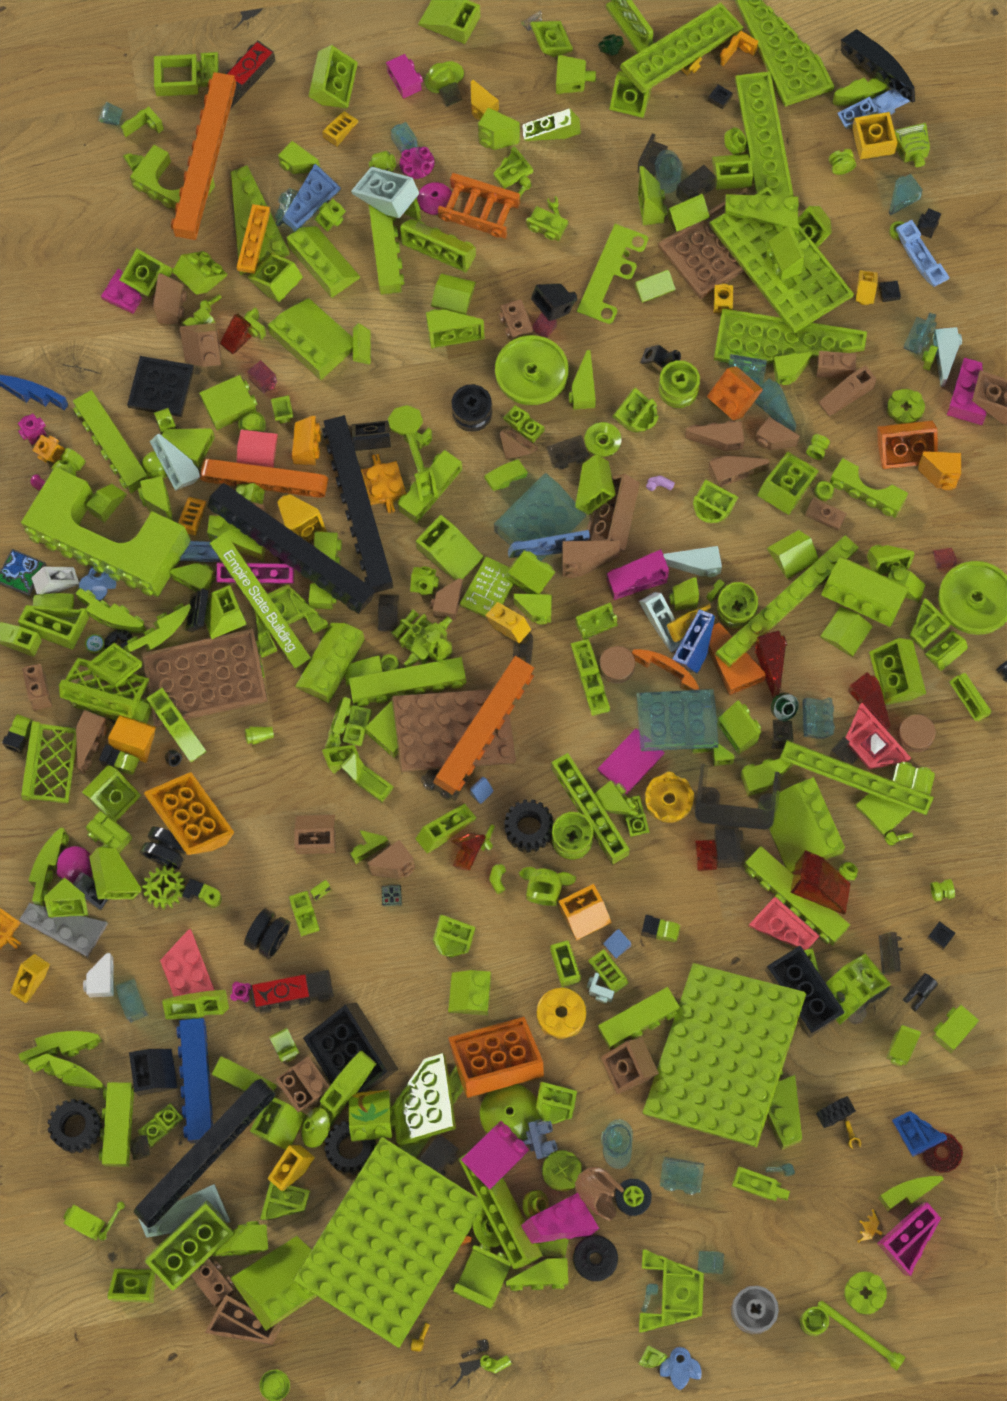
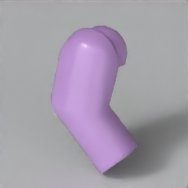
[646,476,675,491]

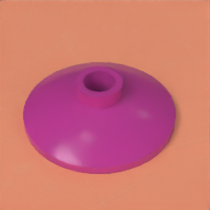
[417,182,452,215]

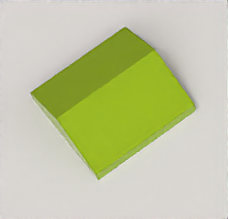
[530,21,573,57]
[431,274,476,315]
[820,607,873,657]

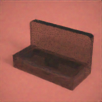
[638,133,668,177]

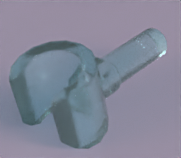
[766,1163,795,1177]
[641,1283,658,1312]

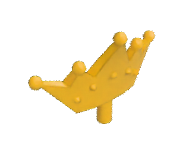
[857,1209,883,1243]

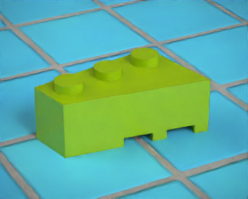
[207,515,265,562]
[18,605,89,650]
[767,1075,802,1150]

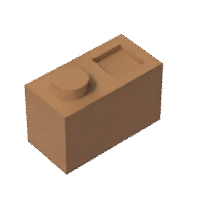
[816,351,856,379]

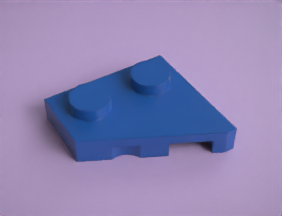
[892,1111,947,1157]

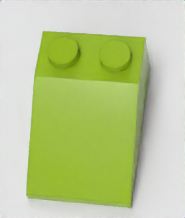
[638,166,667,226]
[426,309,485,348]
[757,452,819,515]

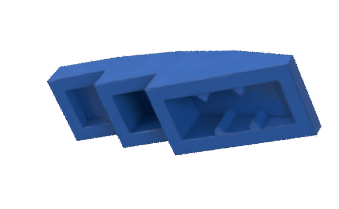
[0,375,68,411]

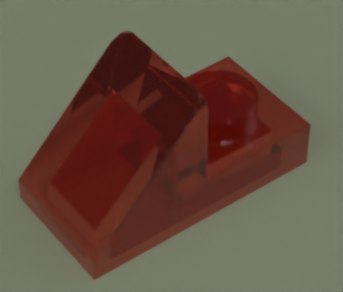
[220,313,252,355]
[451,833,486,871]

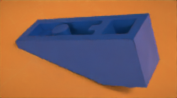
[672,609,715,674]

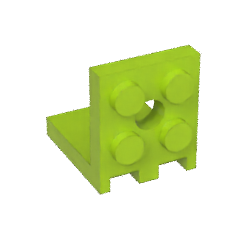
[826,954,891,1025]

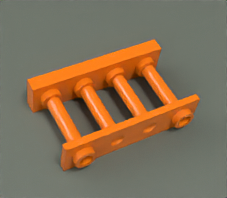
[438,173,520,239]

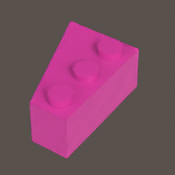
[947,358,986,425]

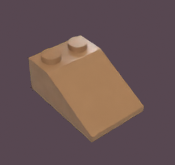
[972,370,1007,425]
[562,541,620,578]

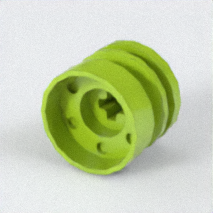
[717,582,758,629]
[552,812,593,860]

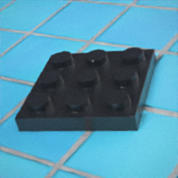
[127,356,194,417]

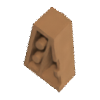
[205,1295,282,1345]

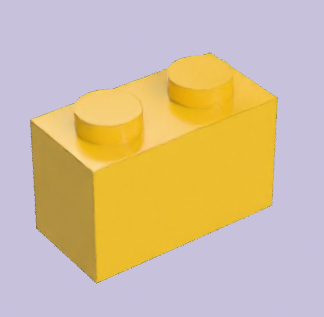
[485,602,531,643]

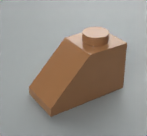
[755,417,800,451]
[430,578,463,620]

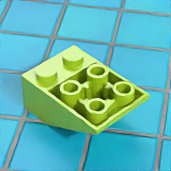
[418,0,480,44]
[416,515,483,580]

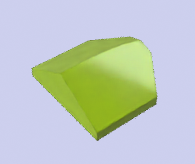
[433,915,476,957]
[536,1082,577,1124]

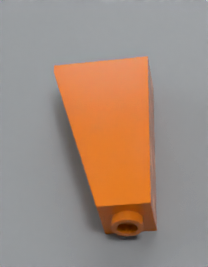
[708,623,766,696]

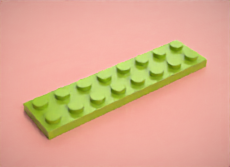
[620,2,744,93]
[735,71,794,196]

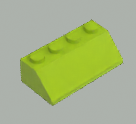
[400,219,476,273]
[287,226,360,298]
[821,556,909,627]
[295,622,365,703]
[145,1200,234,1291]

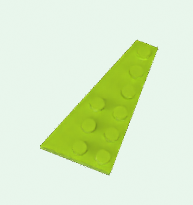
[231,165,290,275]

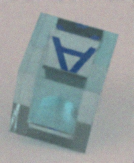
[391,122,417,153]

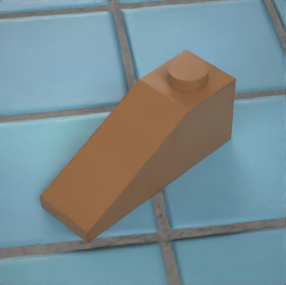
[708,456,770,487]

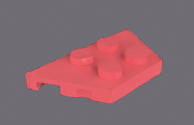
[844,703,911,770]
[160,929,215,997]

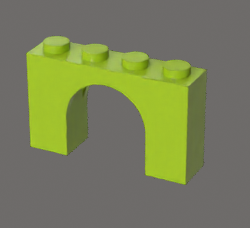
[130,145,215,209]

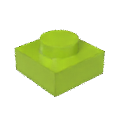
[921,345,938,371]

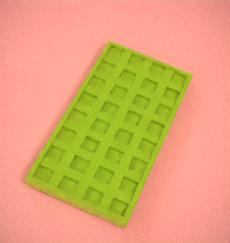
[709,186,854,334]

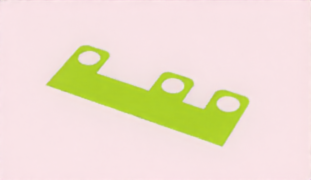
[577,224,648,324]

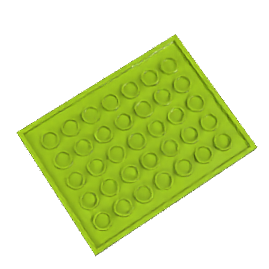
[642,963,806,1148]
[293,1137,483,1348]

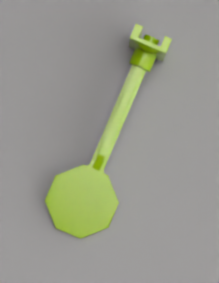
[388,405,438,501]

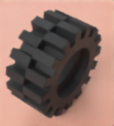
[816,1096,856,1128]

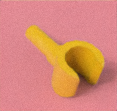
[845,1121,861,1149]
[411,1323,430,1352]

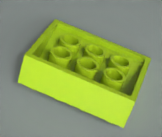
[268,298,353,380]
[758,777,845,873]
[231,1236,317,1330]

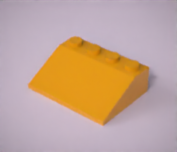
[144,772,234,855]

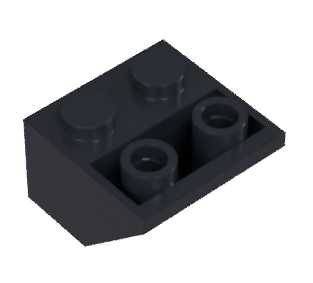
[129,1049,178,1096]

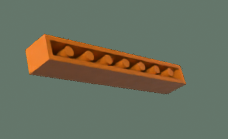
[433,656,534,795]

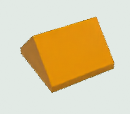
[108,715,156,763]

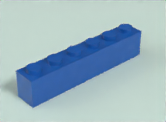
[177,1018,213,1144]

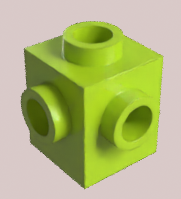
[314,199,346,232]
[410,566,439,595]

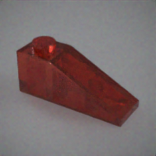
[848,672,891,732]

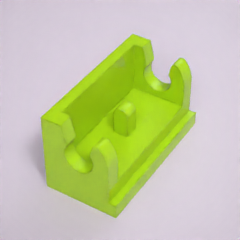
[575,602,618,640]

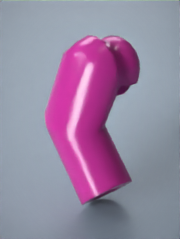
[30,475,45,492]

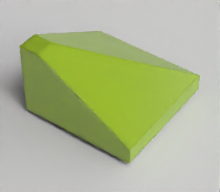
[340,753,364,782]

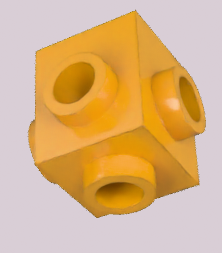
[32,435,65,464]

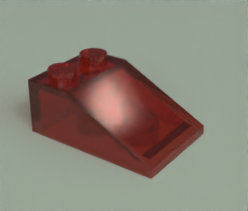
[754,630,787,699]
[790,850,851,915]

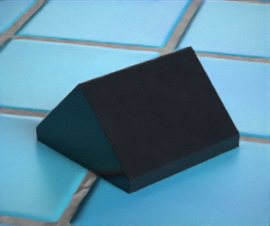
[352,420,391,451]

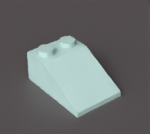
[351,167,419,218]

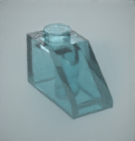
[889,174,923,216]
[116,978,148,1023]

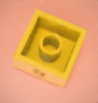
[852,112,898,160]

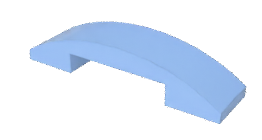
[896,220,950,287]

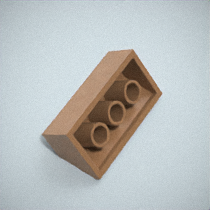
[587,474,640,552]

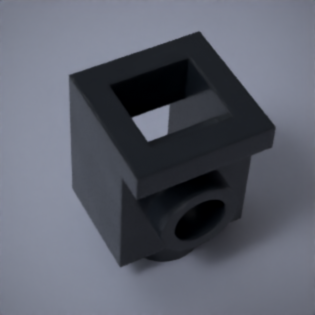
[917,208,941,238]

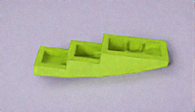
[570,639,610,716]

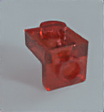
[695,840,717,871]

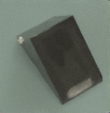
[378,594,399,631]
[771,719,794,749]

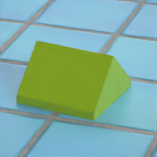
[668,194,710,232]
[767,530,819,579]
[44,878,88,918]
[107,1269,156,1303]

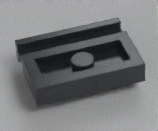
[185,589,209,632]

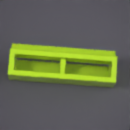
[949,672,992,721]

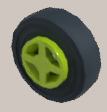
[615,1178,652,1216]

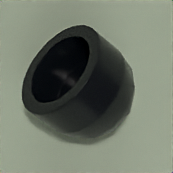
[165,750,182,767]

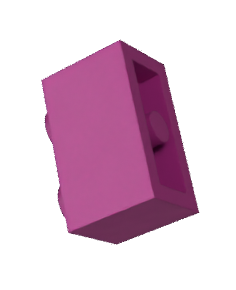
[386,54,423,99]

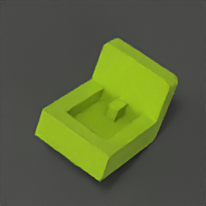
[243,308,266,340]
[271,395,294,424]
[403,428,432,450]
[236,483,265,504]
[269,1028,299,1062]

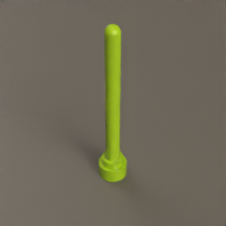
[818,1301,906,1371]

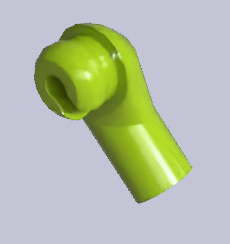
[480,1355,512,1373]

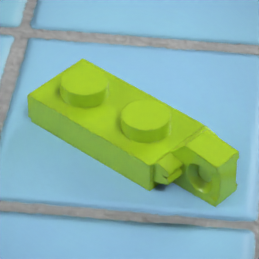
[325,697,352,748]
[732,1166,790,1201]

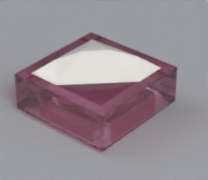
[861,731,889,758]

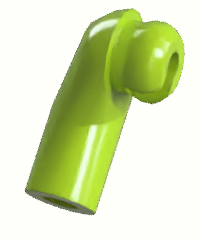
[489,864,506,894]

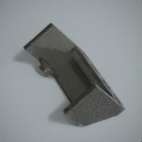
[695,764,782,830]

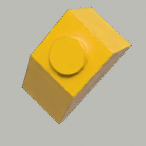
[471,80,499,120]
[855,270,878,305]
[10,954,50,1003]
[267,1145,315,1191]

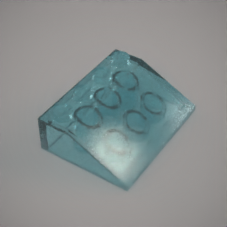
[494,473,586,561]
[636,689,718,751]

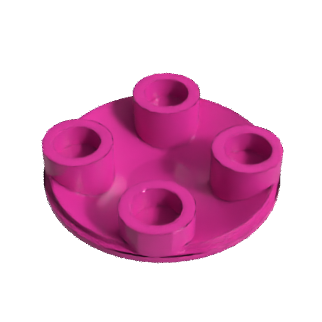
[399,147,435,179]
[57,846,93,884]

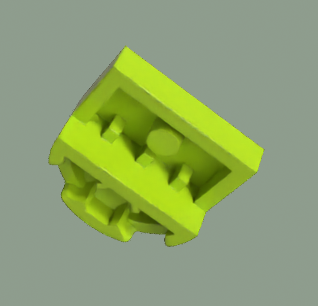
[612,388,659,432]
[693,479,739,523]

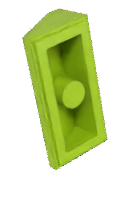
[635,270,675,303]
[353,323,371,365]
[925,631,968,671]

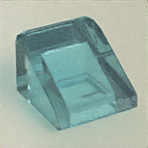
[98,102,123,126]
[698,1251,724,1274]

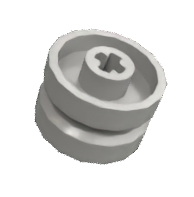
[731,1286,779,1335]

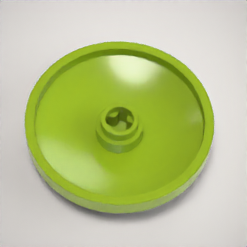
[495,335,569,405]
[938,561,1007,635]

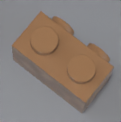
[498,299,533,341]
[190,1258,236,1307]

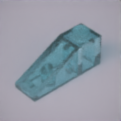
[755,378,797,433]

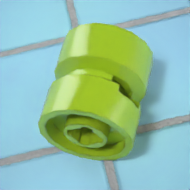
[182,307,216,326]
[51,448,86,476]
[800,1307,829,1336]

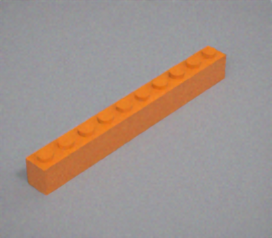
[171,72,236,240]

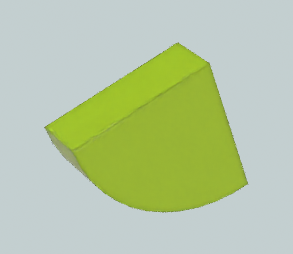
[123,153,144,172]
[706,579,725,602]
[639,1345,667,1368]

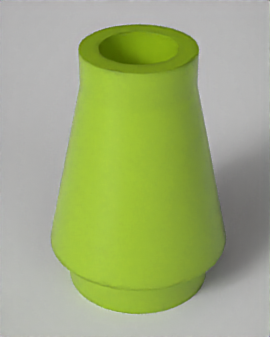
[245,726,274,745]

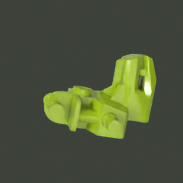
[391,609,452,667]

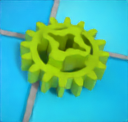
[142,866,186,910]

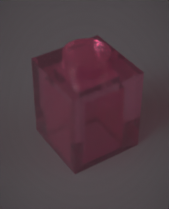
[247,360,277,394]

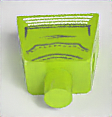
[894,123,930,168]

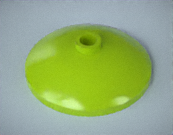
[480,1084,540,1141]

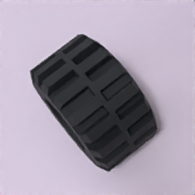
[504,799,553,852]
[47,1099,102,1153]
[324,1121,376,1175]

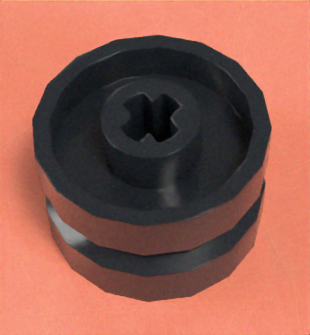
[451,384,492,432]
[140,826,186,870]
[244,908,291,959]

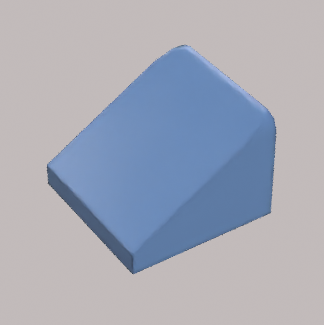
[470,777,493,804]
[603,929,631,959]

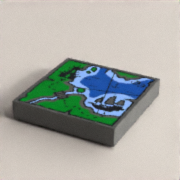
[0,549,46,597]

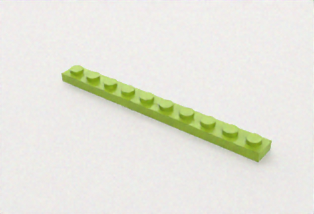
[715,535,859,667]

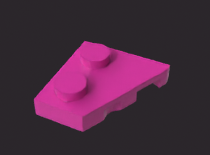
[101,268,142,314]

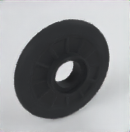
[573,1235,618,1281]

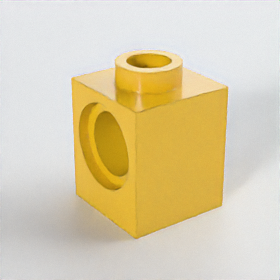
[713,284,733,313]

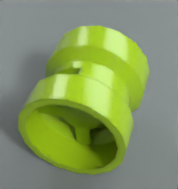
[806,434,830,460]
[930,879,955,902]

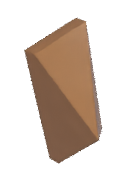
[500,427,538,459]

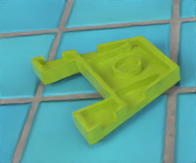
[255,584,329,658]
[639,1249,704,1333]

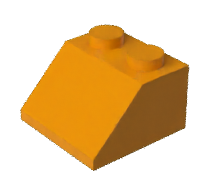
[918,452,961,490]

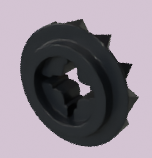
[104,629,133,653]

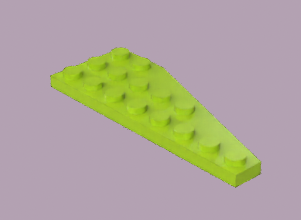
[734,0,834,107]
[714,308,867,366]

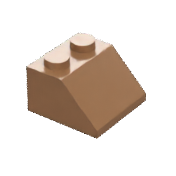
[153,274,187,325]
[180,323,221,367]
[367,840,415,879]
[601,1037,659,1094]

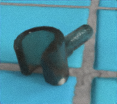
[461,1339,489,1359]

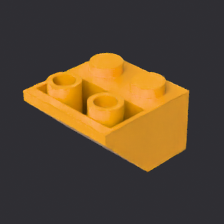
[292,416,322,465]
[558,884,612,941]

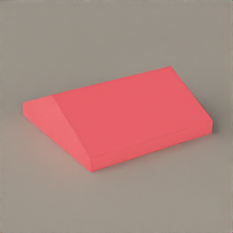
[237,430,278,468]

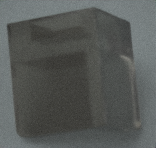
[829,737,858,765]

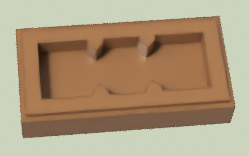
[804,498,847,531]

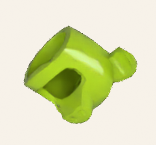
[519,867,576,906]

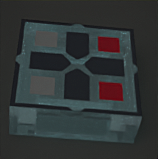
[381,885,402,907]

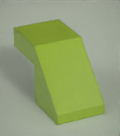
[692,739,734,766]
[27,1054,77,1079]

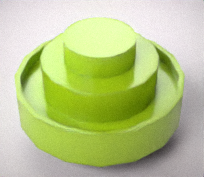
[724,127,747,155]
[238,411,266,432]
[523,1190,549,1219]
[259,1369,290,1401]

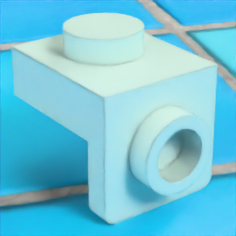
[587,973,614,1003]

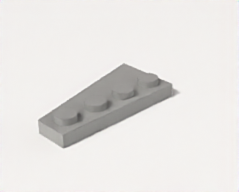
[19,903,108,958]

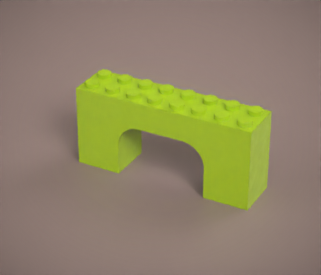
[21,467,191,597]

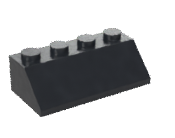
[765,946,845,1038]

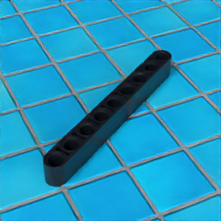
[134,1079,276,1228]

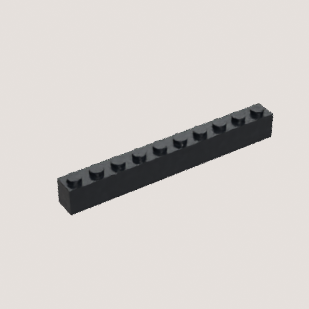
[321,415,394,593]
[207,483,375,614]

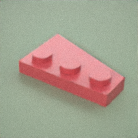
[748,897,819,950]

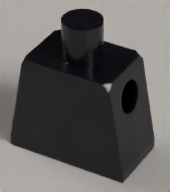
[531,283,577,321]

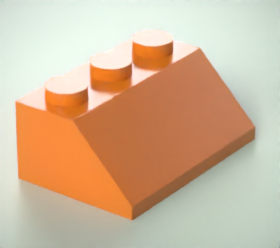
[877,421,938,469]

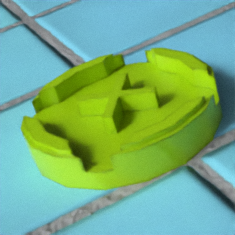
[542,1150,582,1192]

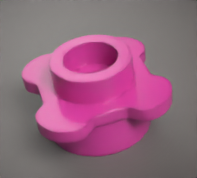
[230,982,252,1003]

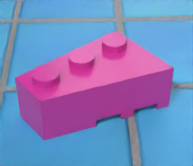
[606,549,669,600]
[521,1193,599,1244]
[877,1202,941,1276]

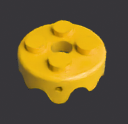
[645,772,694,823]
[536,988,586,1039]

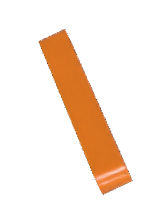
[199,459,328,498]

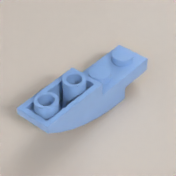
[838,89,910,129]

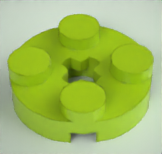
[887,389,925,424]
[844,1272,887,1315]

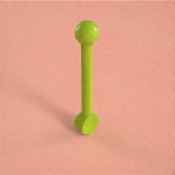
[98,1201,125,1241]

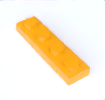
[236,204,271,274]

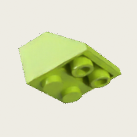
[712,154,753,190]
[172,251,227,295]
[504,550,555,594]
[204,585,247,639]
[717,700,761,754]
[250,1097,306,1150]

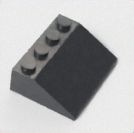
[303,1002,398,1104]

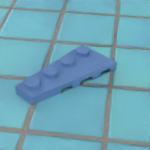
[282,164,341,231]
[508,530,590,558]

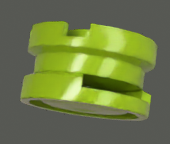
[828,149,856,175]

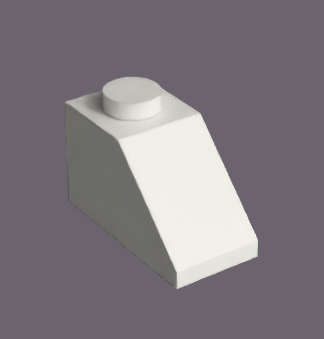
[32,567,79,594]
[83,953,114,998]

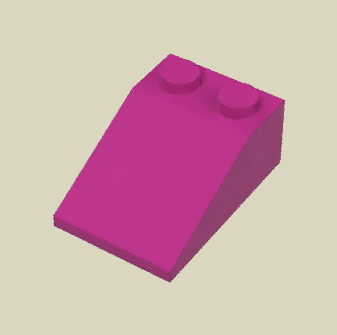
[461,1121,529,1190]

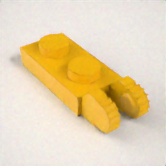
[667,603,716,642]

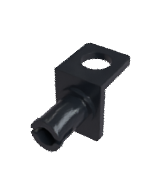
[640,345,681,369]

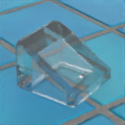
[521,10,542,31]

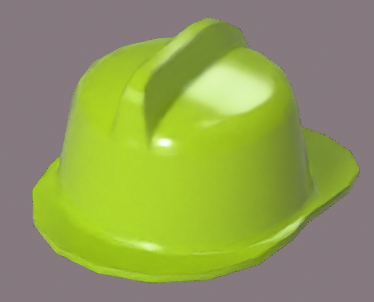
[425,61,464,93]

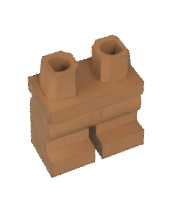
[22,664,52,711]

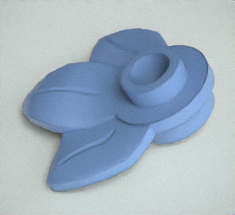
[79,567,116,601]
[660,1347,702,1390]

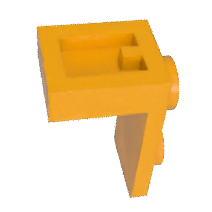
[720,31,758,66]

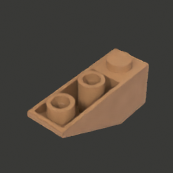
[819,365,877,417]
[685,420,745,451]
[76,710,109,775]

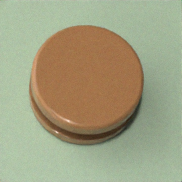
[599,646,635,684]
[898,714,936,752]

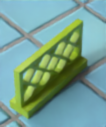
[606,0,654,53]
[59,658,149,719]
[21,721,77,804]

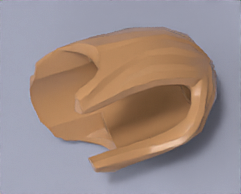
[575,1167,624,1221]

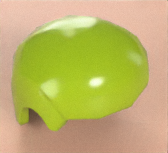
[142,451,167,478]

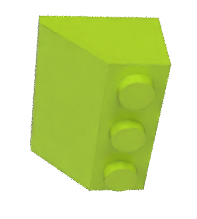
[308,45,358,108]
[869,638,926,705]

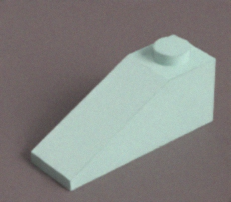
[933,327,962,387]
[150,434,200,491]
[663,546,722,577]
[639,592,683,652]

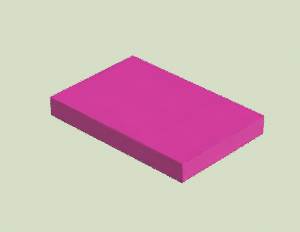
[597,728,665,795]

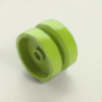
[659,361,700,408]

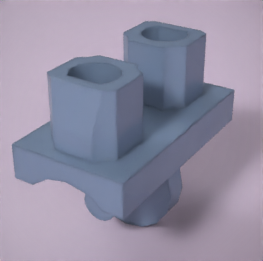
[523,1119,558,1159]

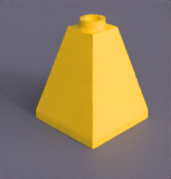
[277,494,327,543]

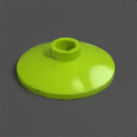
[584,422,621,457]
[301,1107,330,1148]
[473,1209,501,1247]

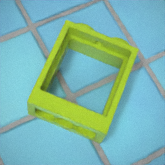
[154,54,202,96]

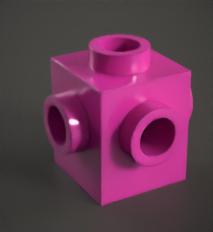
[18,413,47,446]

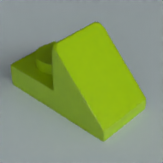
[322,745,360,774]
[350,830,389,864]

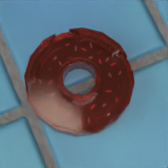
[922,1132,963,1173]

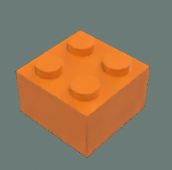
[707,366,763,420]

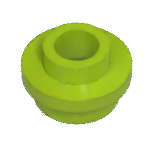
[839,862,858,880]

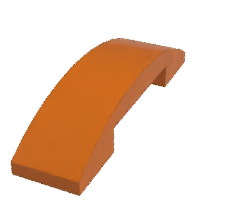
[632,649,699,697]

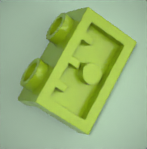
[526,206,569,241]

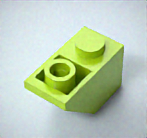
[595,780,639,816]

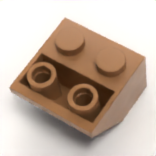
[294,815,336,855]
[275,1056,330,1113]

